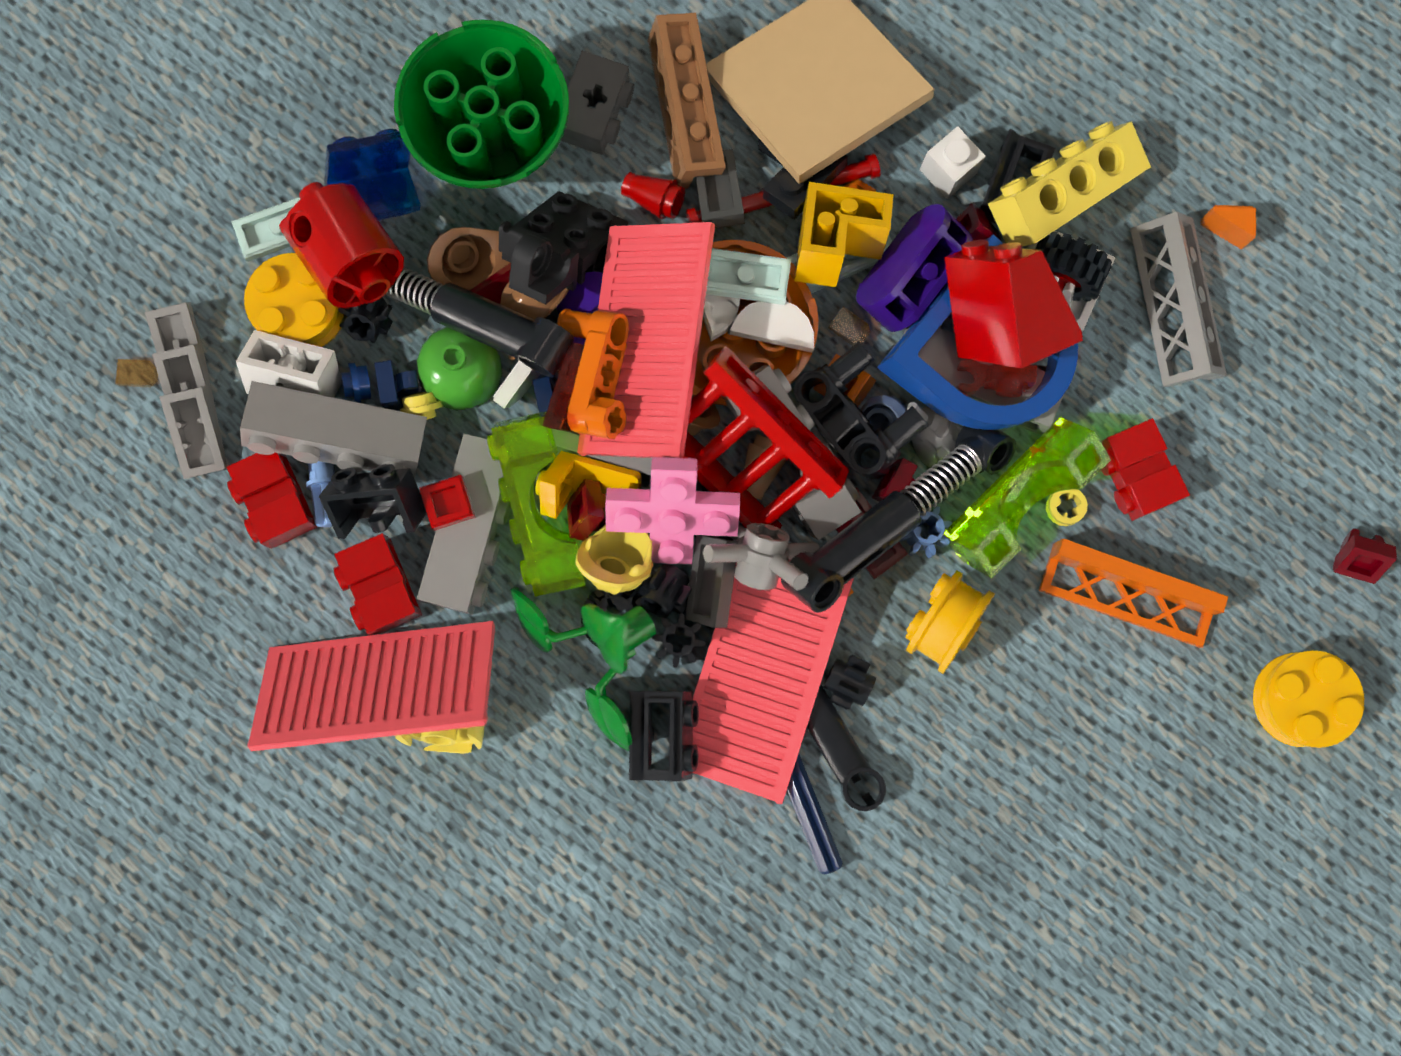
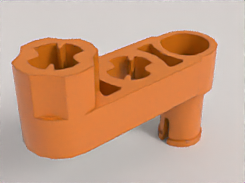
[557,309,629,439]

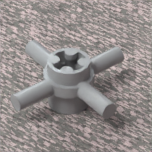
[703,523,820,590]

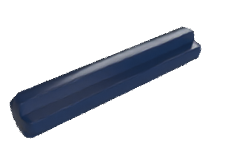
[787,754,843,874]

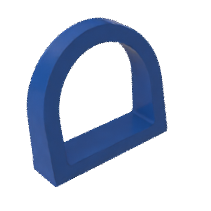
[877,234,1078,430]

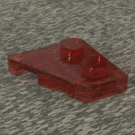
[543,342,584,432]

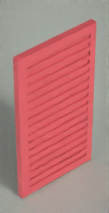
[577,222,715,458]
[692,560,854,804]
[248,621,495,751]

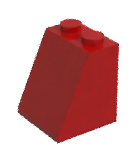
[944,240,1083,369]

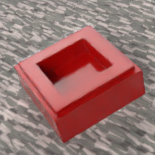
[419,474,476,531]

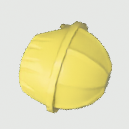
[576,524,653,595]

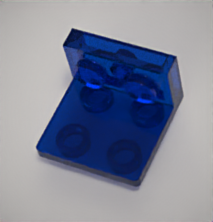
[324,129,421,221]

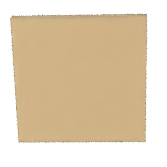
[706,0,934,184]

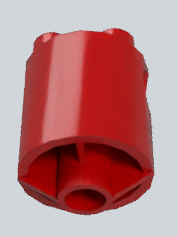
[279,182,404,308]

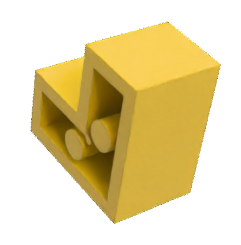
[794,182,893,287]

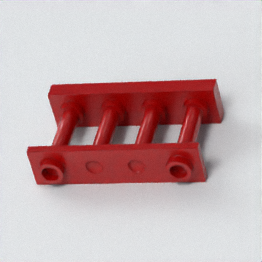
[683,346,849,529]

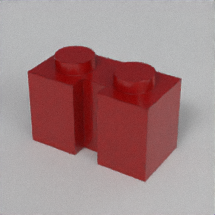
[1096,418,1190,521]
[226,452,318,549]
[333,533,422,635]

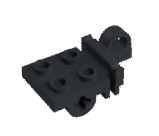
[499,191,628,305]

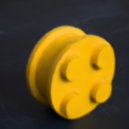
[244,253,344,347]
[905,570,995,674]
[1253,650,1364,748]

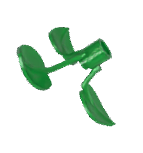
[510,587,656,751]

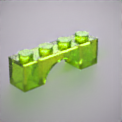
[487,411,587,597]
[943,417,1111,579]

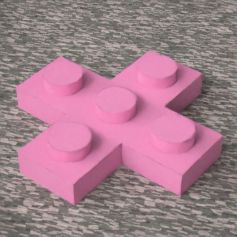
[606,457,740,565]

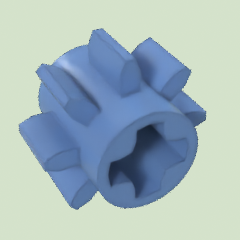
[900,506,952,559]

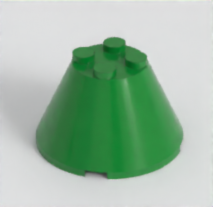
[394,20,569,189]

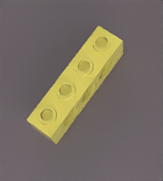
[988,121,1151,246]

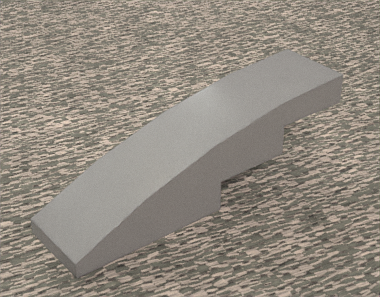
[145,302,227,479]

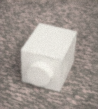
[920,126,986,199]

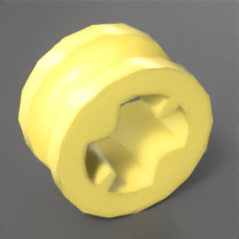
[1046,486,1088,526]

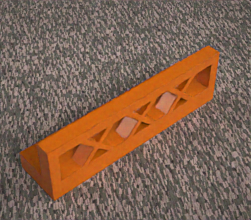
[1038,538,1229,648]

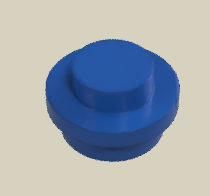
[341,362,371,403]

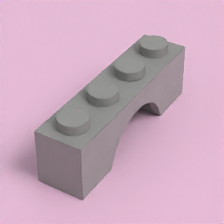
[722,365,861,540]

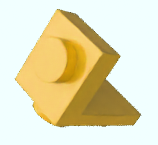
[535,451,642,519]

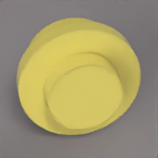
[400,392,443,419]

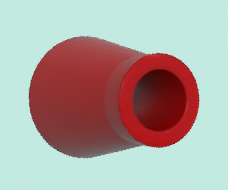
[621,172,685,220]

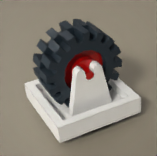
[1027,231,1116,331]

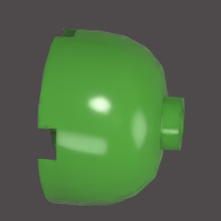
[417,327,502,411]

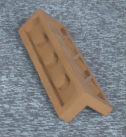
[648,13,726,189]

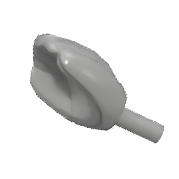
[907,402,964,469]

